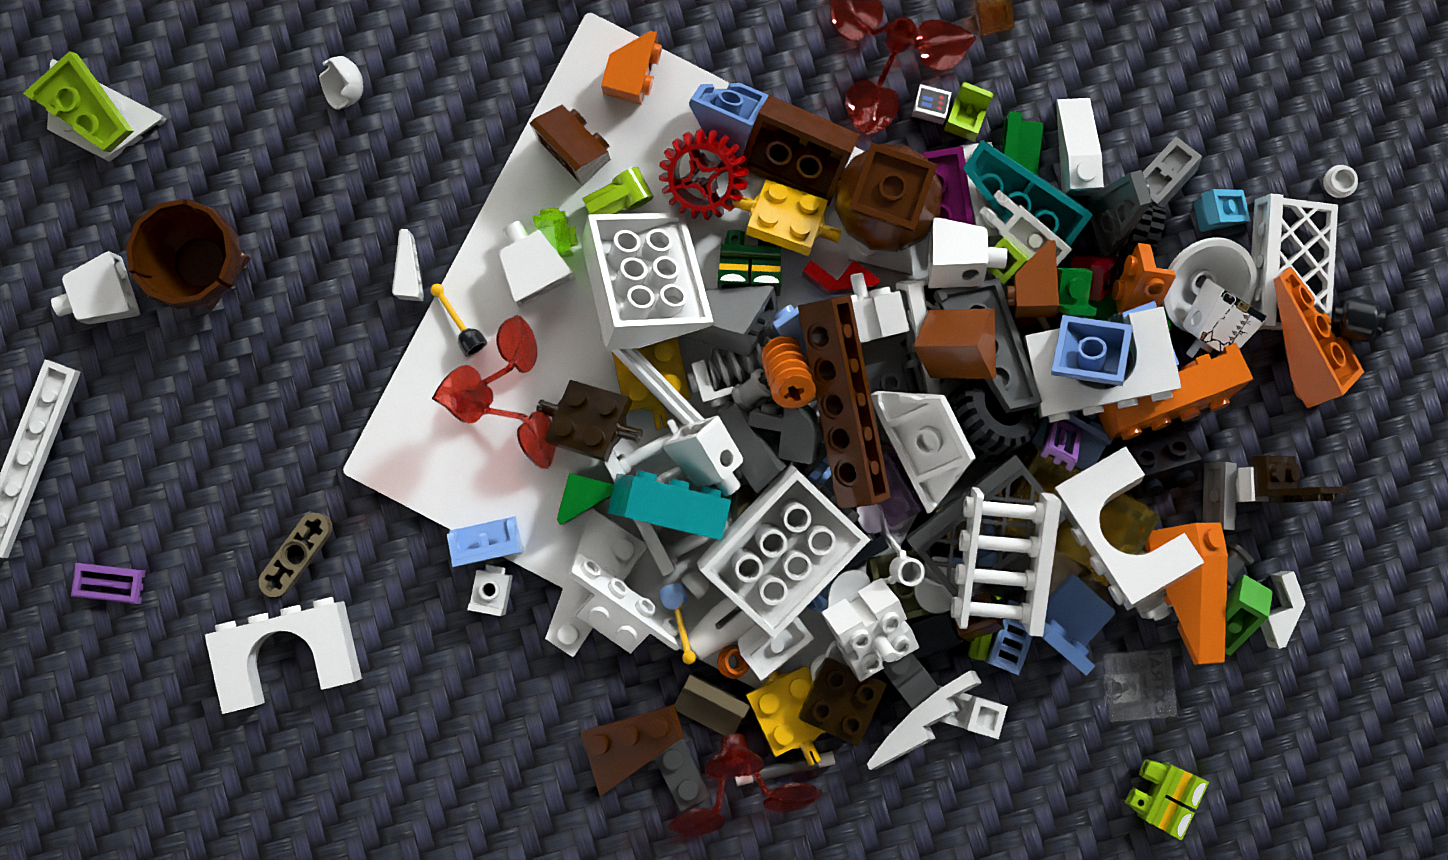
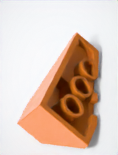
[1273,267,1364,408]

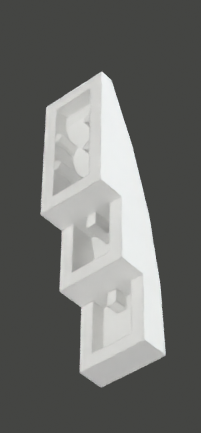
[867,671,982,770]

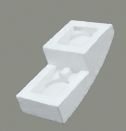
[938,685,1008,739]

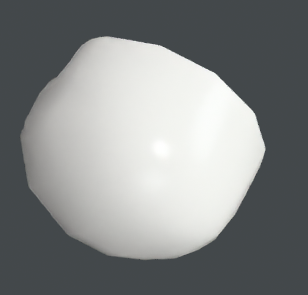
[319,56,363,110]

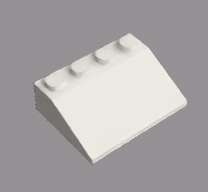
[581,213,713,350]
[696,463,870,640]

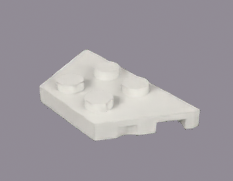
[47,59,167,162]
[871,391,976,514]

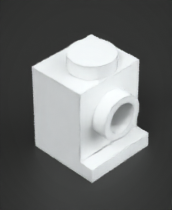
[468,564,513,616]

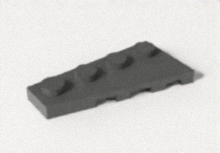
[933,278,1042,414]

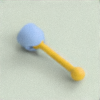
[659,583,696,664]

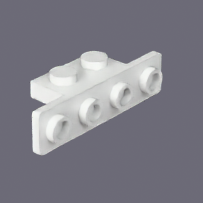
[568,554,682,654]

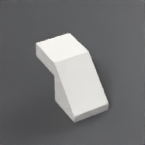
[1261,571,1306,649]

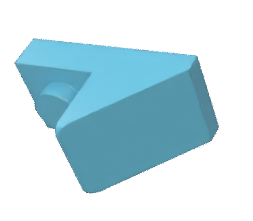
[1193,189,1251,232]

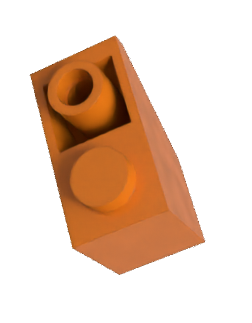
[601,31,662,104]

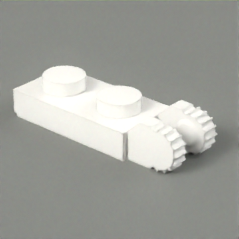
[979,190,1072,266]

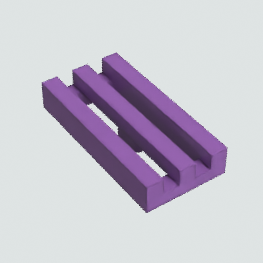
[1040,420,1083,471]
[71,563,145,604]

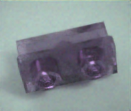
[877,448,925,527]

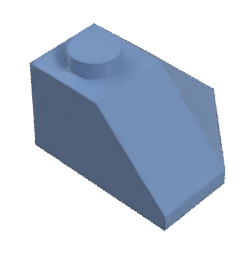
[689,83,769,157]

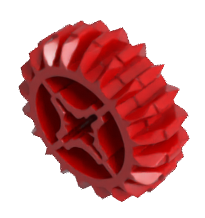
[659,129,749,220]

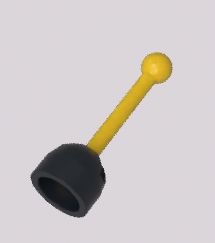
[431,284,488,357]

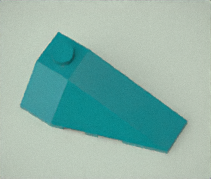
[962,140,1093,246]

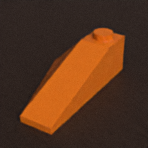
[1143,523,1228,665]

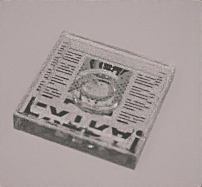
[1102,648,1178,722]

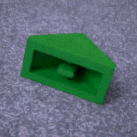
[557,473,614,525]

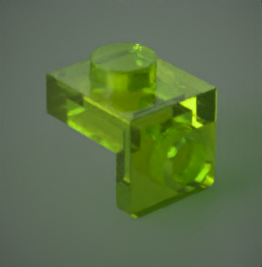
[532,208,578,258]

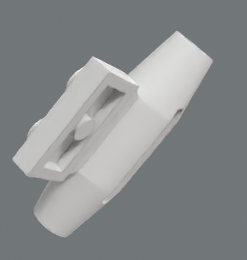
[687,596,815,682]

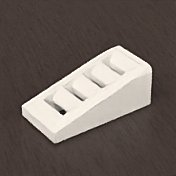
[392,229,424,301]

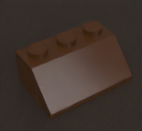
[739,95,860,206]

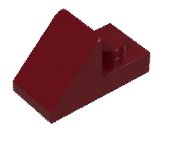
[1071,256,1119,301]

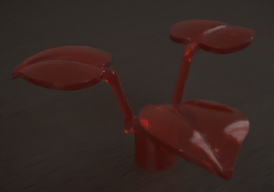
[830,0,976,134]
[432,315,556,469]
[667,734,823,835]

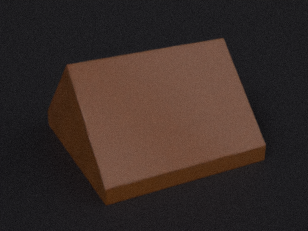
[914,309,996,379]

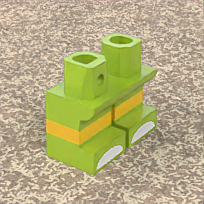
[1125,759,1209,841]

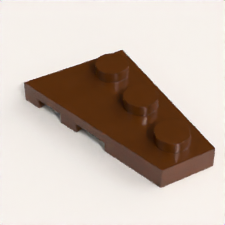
[580,704,684,797]

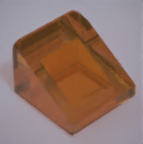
[975,0,1014,35]

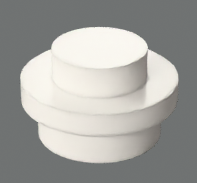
[1323,165,1358,198]

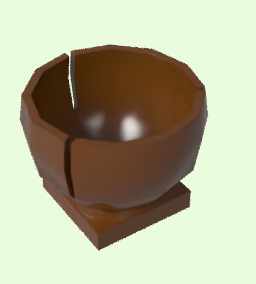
[835,142,942,252]
[126,199,251,310]

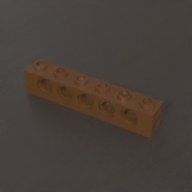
[798,295,891,509]

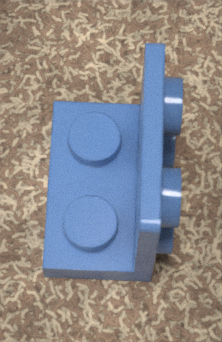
[1042,573,1115,676]

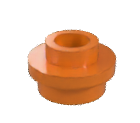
[717,645,750,679]

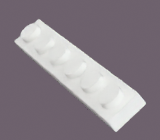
[0,359,81,558]

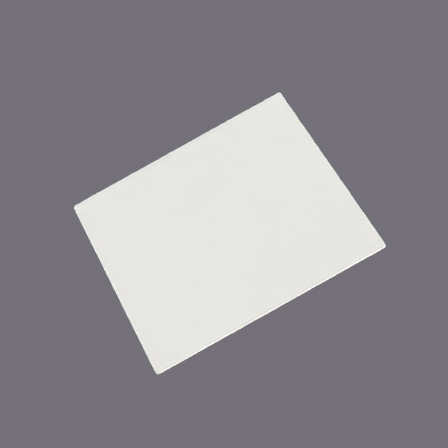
[343,13,1007,689]

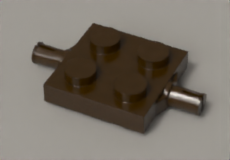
[536,380,643,462]

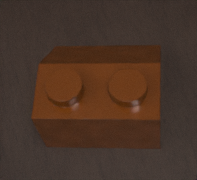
[529,104,611,186]

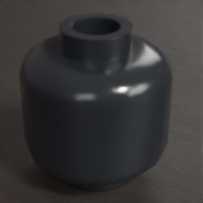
[1332,297,1386,342]

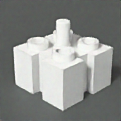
[850,273,909,343]
[822,578,919,682]

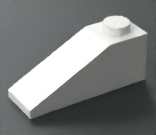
[1056,98,1104,197]

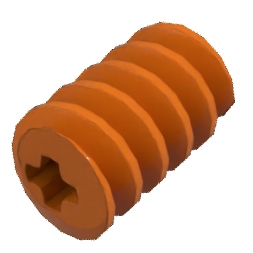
[761,336,816,409]

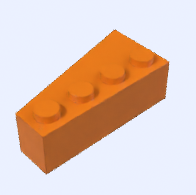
[1097,343,1253,441]

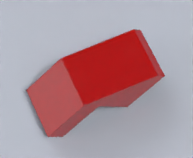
[801,260,880,296]

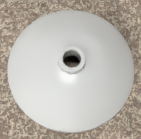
[1162,238,1257,333]

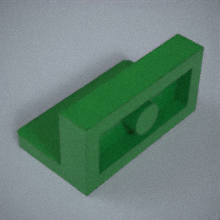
[1000,111,1043,176]

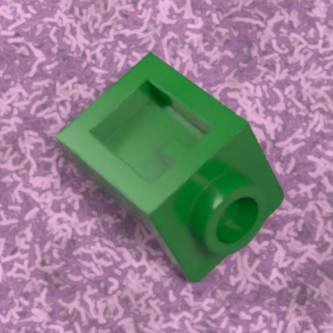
[1057,268,1097,318]

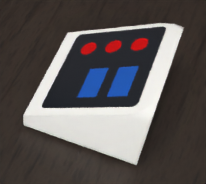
[912,84,952,125]

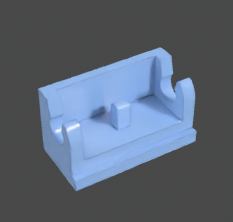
[447,516,523,567]

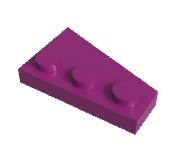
[919,146,974,225]

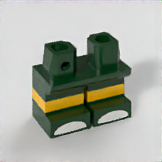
[717,230,781,296]

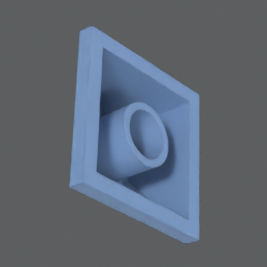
[1051,315,1133,386]

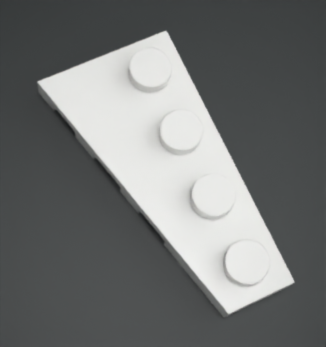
[545,508,647,657]

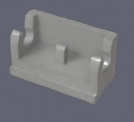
[1143,137,1202,208]

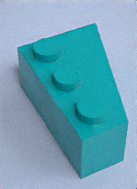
[607,470,731,540]

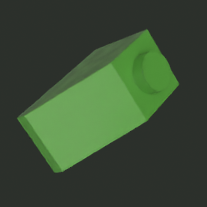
[1225,574,1273,656]

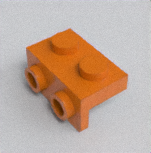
[1112,243,1176,319]

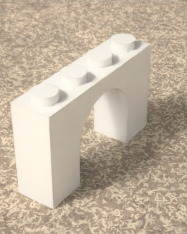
[1023,306,1182,423]
[1053,446,1204,610]
[205,597,362,714]

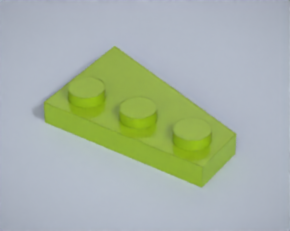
[23,51,134,152]

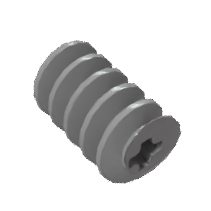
[707,336,771,391]

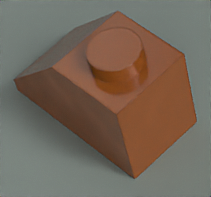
[1007,240,1059,318]

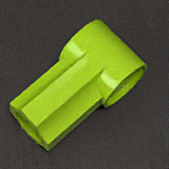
[582,167,654,215]

